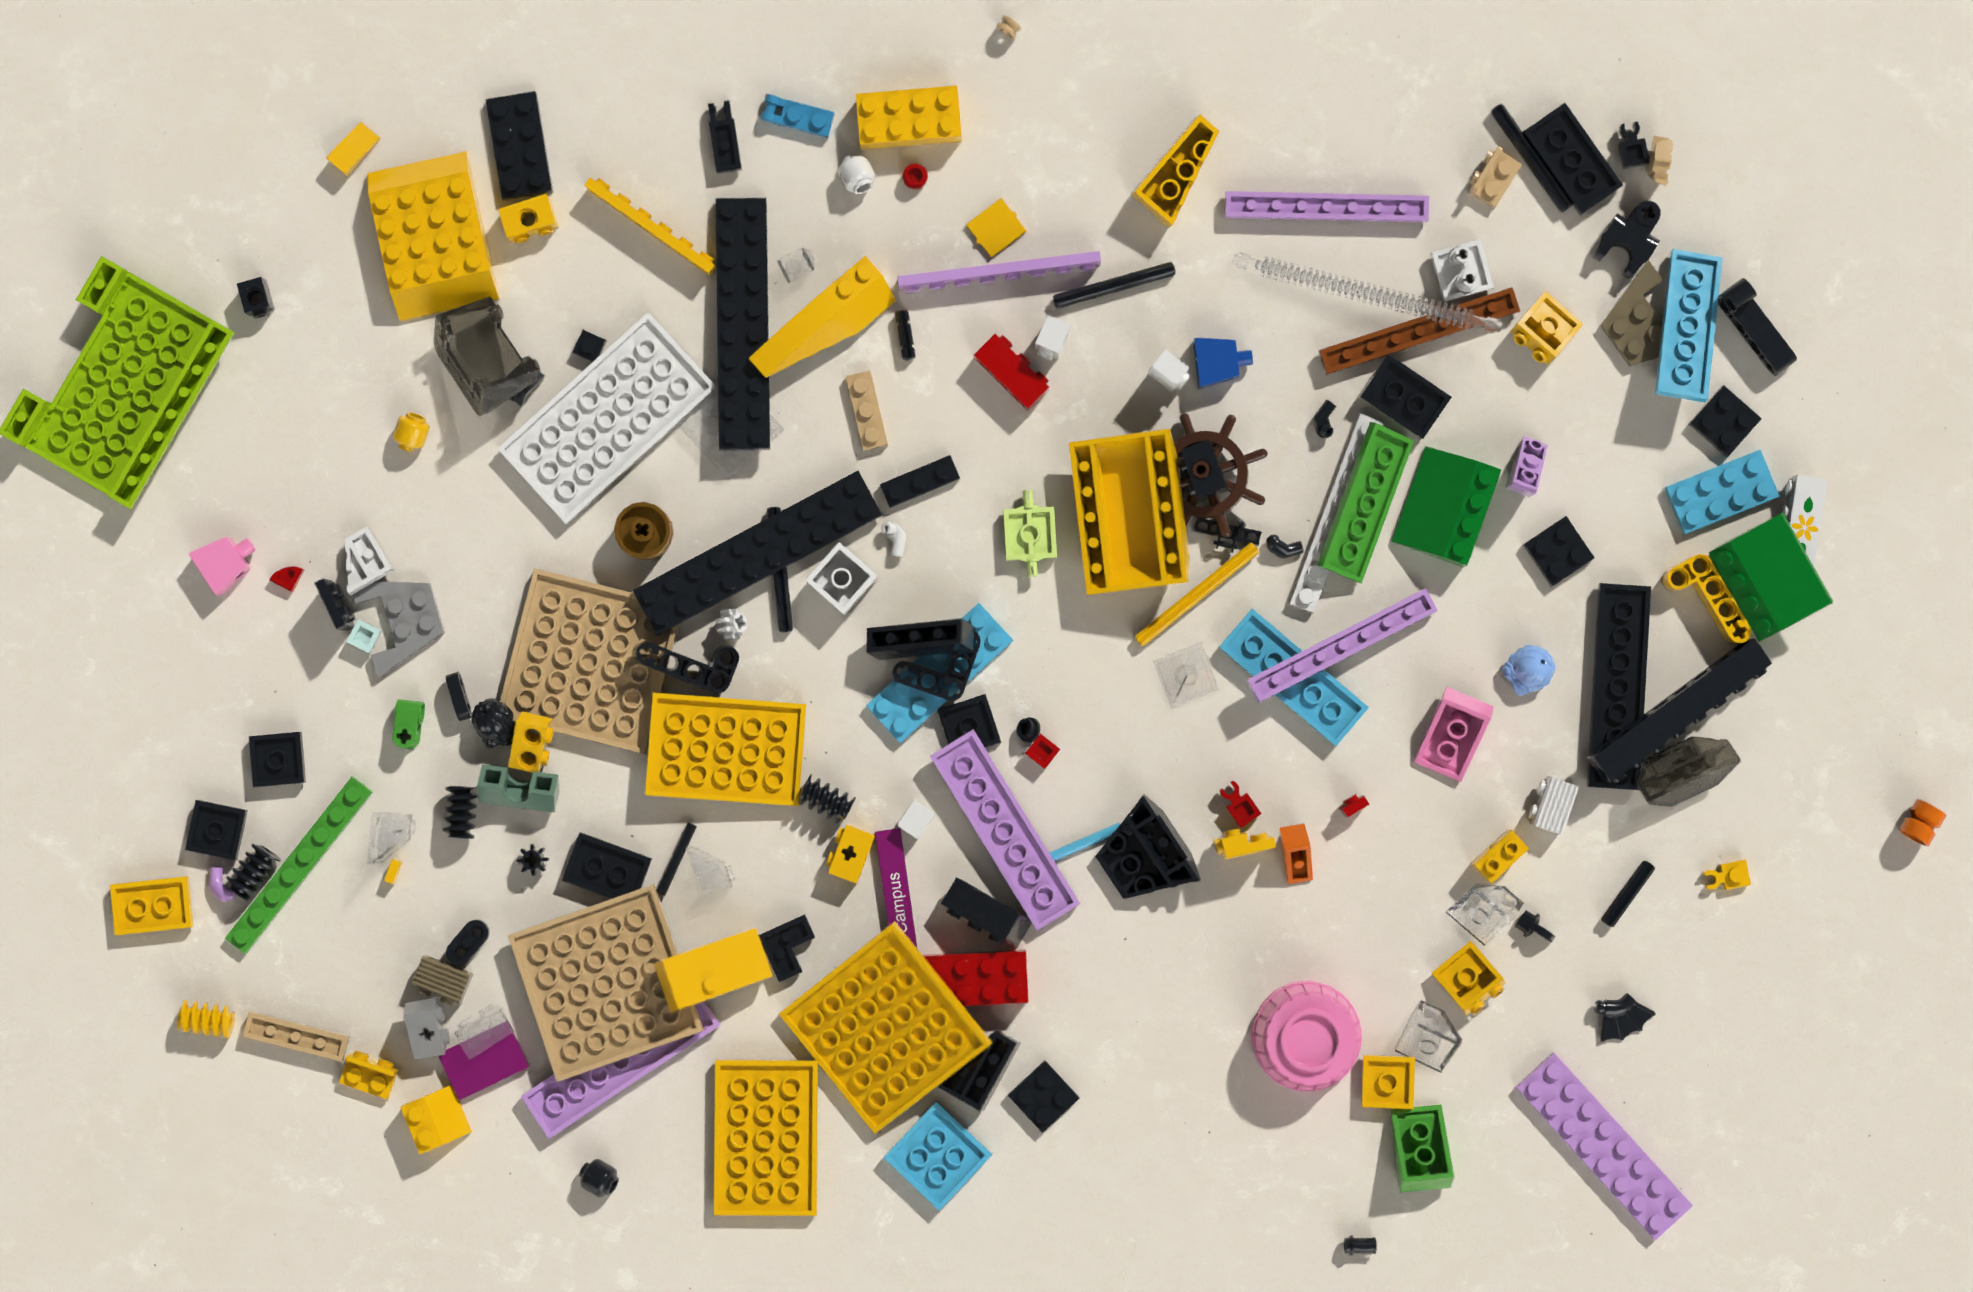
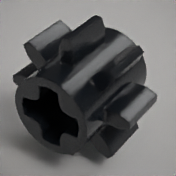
[517,844,550,876]

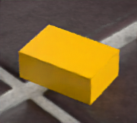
[384,859,403,884]

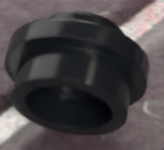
[1016,717,1040,743]

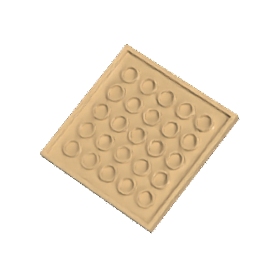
[500,568,679,754]
[508,884,704,1082]

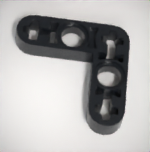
[893,630,981,701]

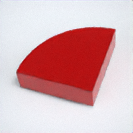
[269,566,305,592]

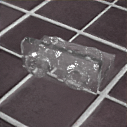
[453,1004,514,1060]

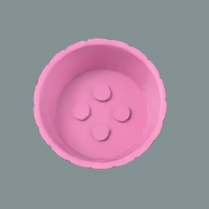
[1251,981,1362,1091]

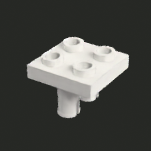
[1430,239,1494,302]

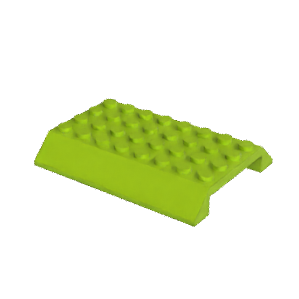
[0,256,235,509]

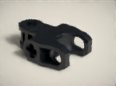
[1594,201,1661,280]

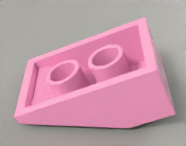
[1414,686,1494,782]

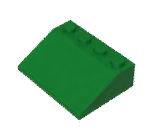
[1391,446,1501,567]
[1708,512,1833,642]

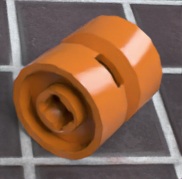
[1899,799,1947,847]

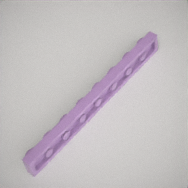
[1225,191,1429,223]
[897,251,1101,293]
[1246,588,1438,703]

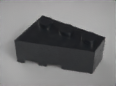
[936,1030,1021,1111]

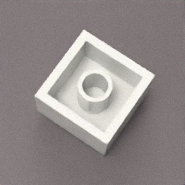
[805,542,878,615]

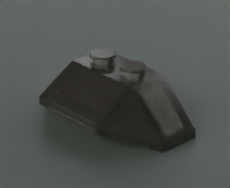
[1636,736,1741,807]

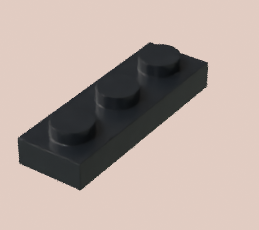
[880,455,960,508]

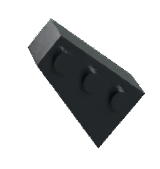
[941,877,1032,947]

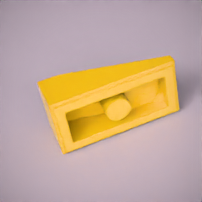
[326,122,381,177]

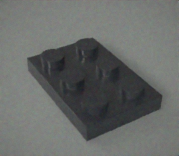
[1359,354,1452,439]
[562,832,652,899]

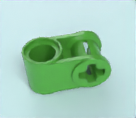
[392,699,425,749]

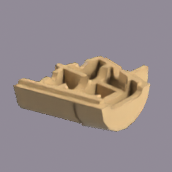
[1647,136,1673,186]

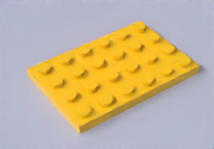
[645,693,806,806]
[714,1059,818,1216]

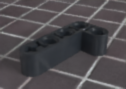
[1718,278,1797,376]
[632,642,739,693]

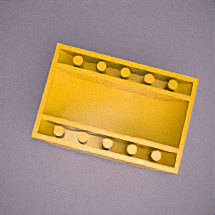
[367,151,499,321]
[1069,429,1190,595]

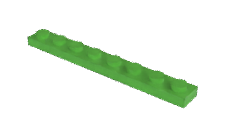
[225,776,373,954]

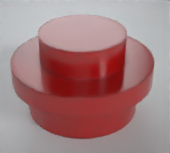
[902,164,928,189]

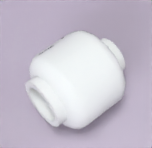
[838,155,875,194]

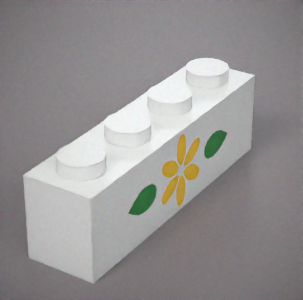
[1782,475,1828,566]

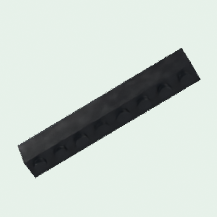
[1586,638,1772,783]

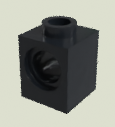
[237,277,275,318]

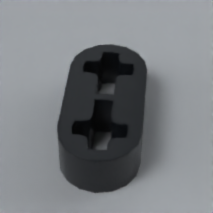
[446,672,472,721]

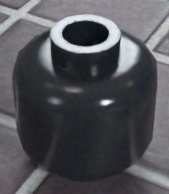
[579,1159,619,1197]

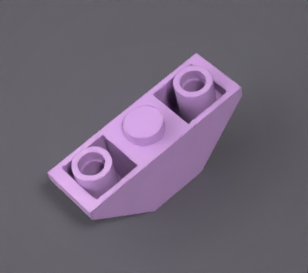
[1506,436,1548,497]

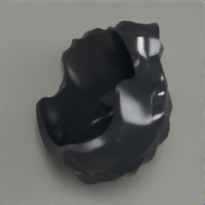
[471,698,514,748]

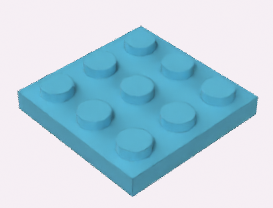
[883,1101,992,1211]

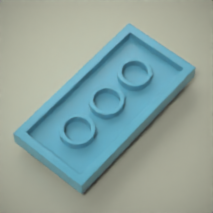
[1665,449,1780,535]

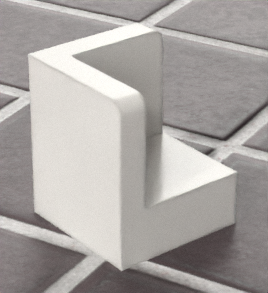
[897,800,935,840]

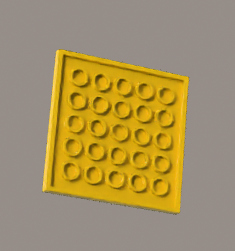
[779,921,992,1134]

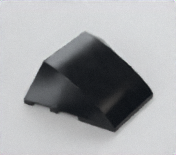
[1095,794,1201,899]

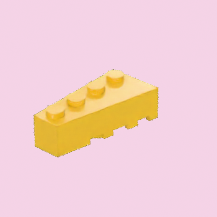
[1130,114,1219,228]

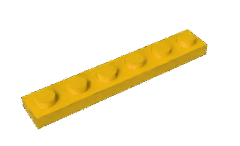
[584,177,716,277]

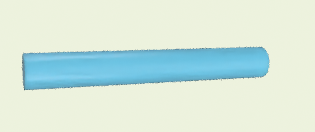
[1049,823,1120,861]

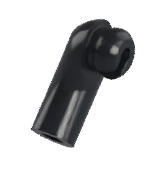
[1313,400,1336,438]
[1266,534,1304,559]

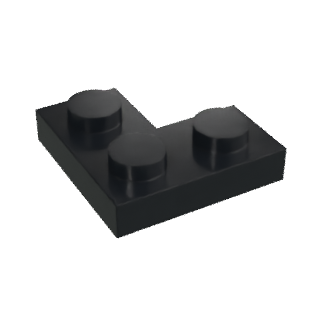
[759,914,815,982]

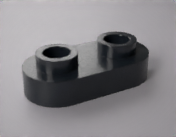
[446,920,490,965]

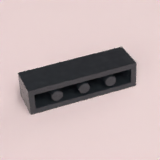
[866,618,973,660]

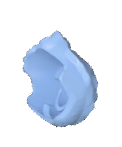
[1502,645,1556,696]

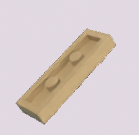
[846,371,888,451]

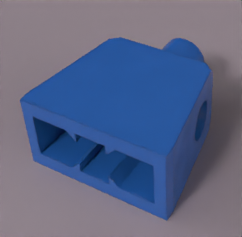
[1193,338,1253,389]

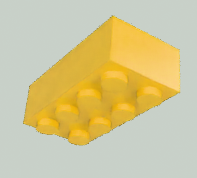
[856,85,962,150]

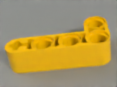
[1662,554,1751,644]

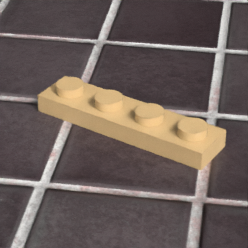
[242,1011,350,1062]

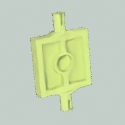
[1003,490,1057,577]

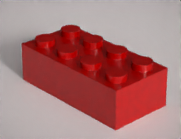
[923,950,1029,1006]

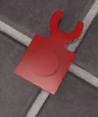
[1219,781,1262,828]

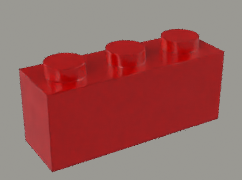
[973,334,1049,411]

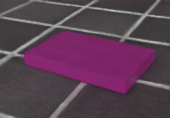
[438,1020,530,1100]

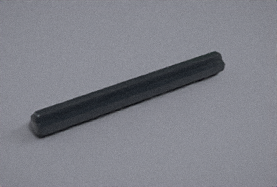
[1491,104,1573,212]
[1053,262,1176,309]
[767,507,793,633]

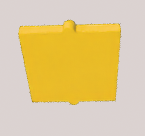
[966,198,1027,258]

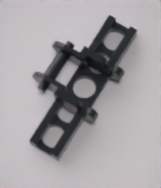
[1194,518,1262,553]

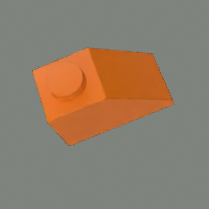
[1279,823,1313,884]

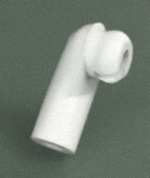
[881,521,906,557]

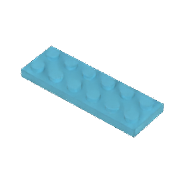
[1655,249,1723,403]
[866,603,1013,743]
[1219,608,1369,746]

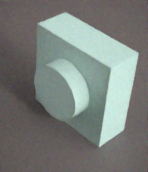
[346,619,382,654]

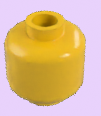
[393,412,430,452]

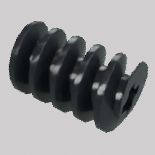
[799,774,856,824]
[442,786,478,839]
[226,844,281,901]

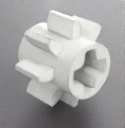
[715,608,747,640]

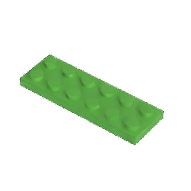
[1317,422,1414,584]

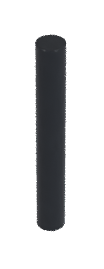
[657,822,697,896]

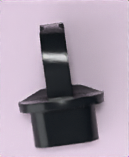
[1515,910,1556,943]

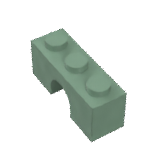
[477,764,559,813]

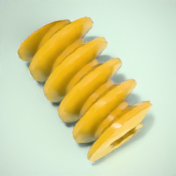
[177,1000,235,1038]

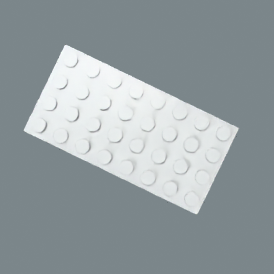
[497,312,717,524]

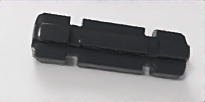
[895,310,916,360]

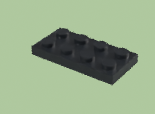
[485,91,553,200]
[1523,103,1623,216]

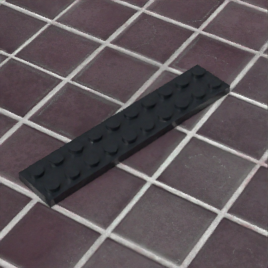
[716,198,770,451]
[632,471,882,636]

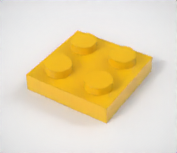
[1361,1055,1415,1109]

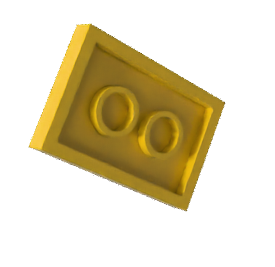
[110,876,194,936]

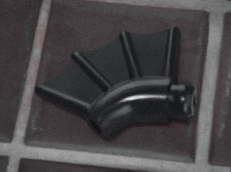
[1594,993,1656,1042]

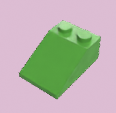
[1390,1105,1454,1193]

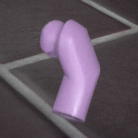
[209,867,235,902]

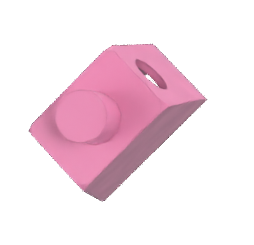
[189,537,256,596]

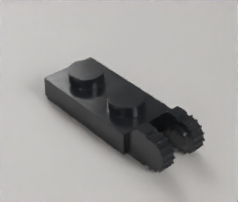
[708,100,742,174]

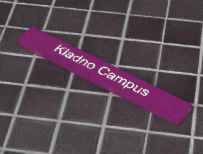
[875,828,918,949]

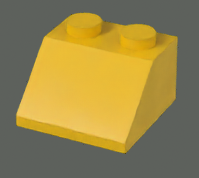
[400,1085,472,1155]

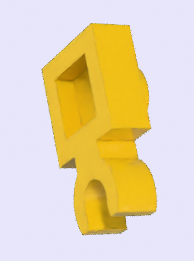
[1702,859,1751,890]

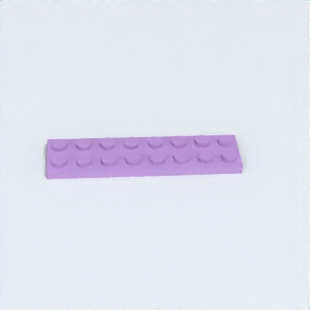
[930,729,1080,930]
[521,1001,721,1139]
[1515,1052,1693,1240]

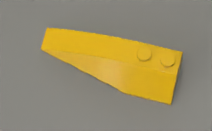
[749,256,896,378]

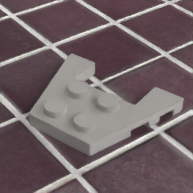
[353,581,445,677]

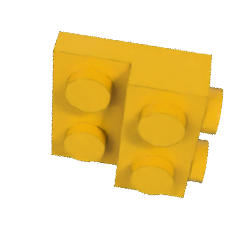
[1509,291,1584,365]
[1214,829,1276,859]
[1432,941,1506,1016]

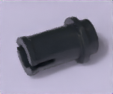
[1344,1235,1377,1256]

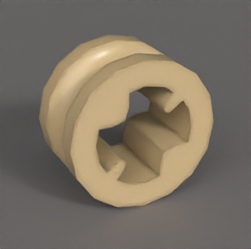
[996,15,1022,39]

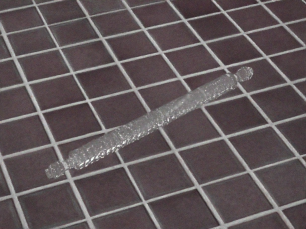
[1232,252,1502,334]

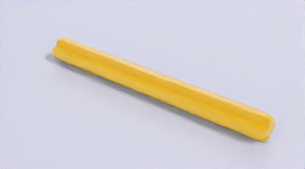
[1135,543,1259,646]

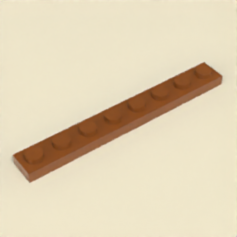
[1318,287,1520,375]

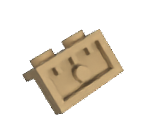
[1468,146,1522,208]

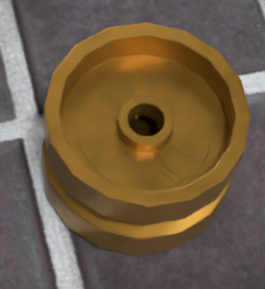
[614,502,674,560]

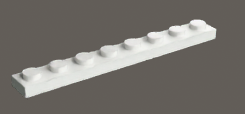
[1289,413,1384,613]

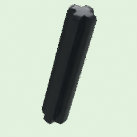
[1602,861,1655,927]

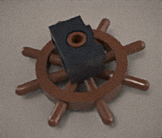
[1174,413,1268,537]

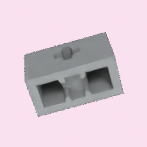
[403,998,450,1060]

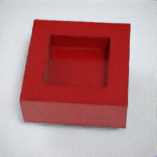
[1025,733,1060,769]
[1340,794,1370,818]

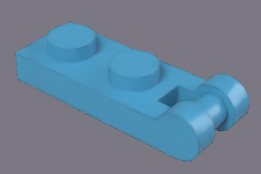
[760,94,835,138]

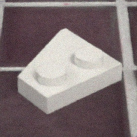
[345,526,394,595]

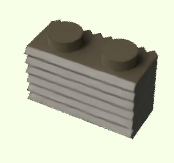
[411,955,473,1006]

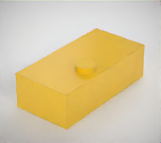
[654,928,773,1012]

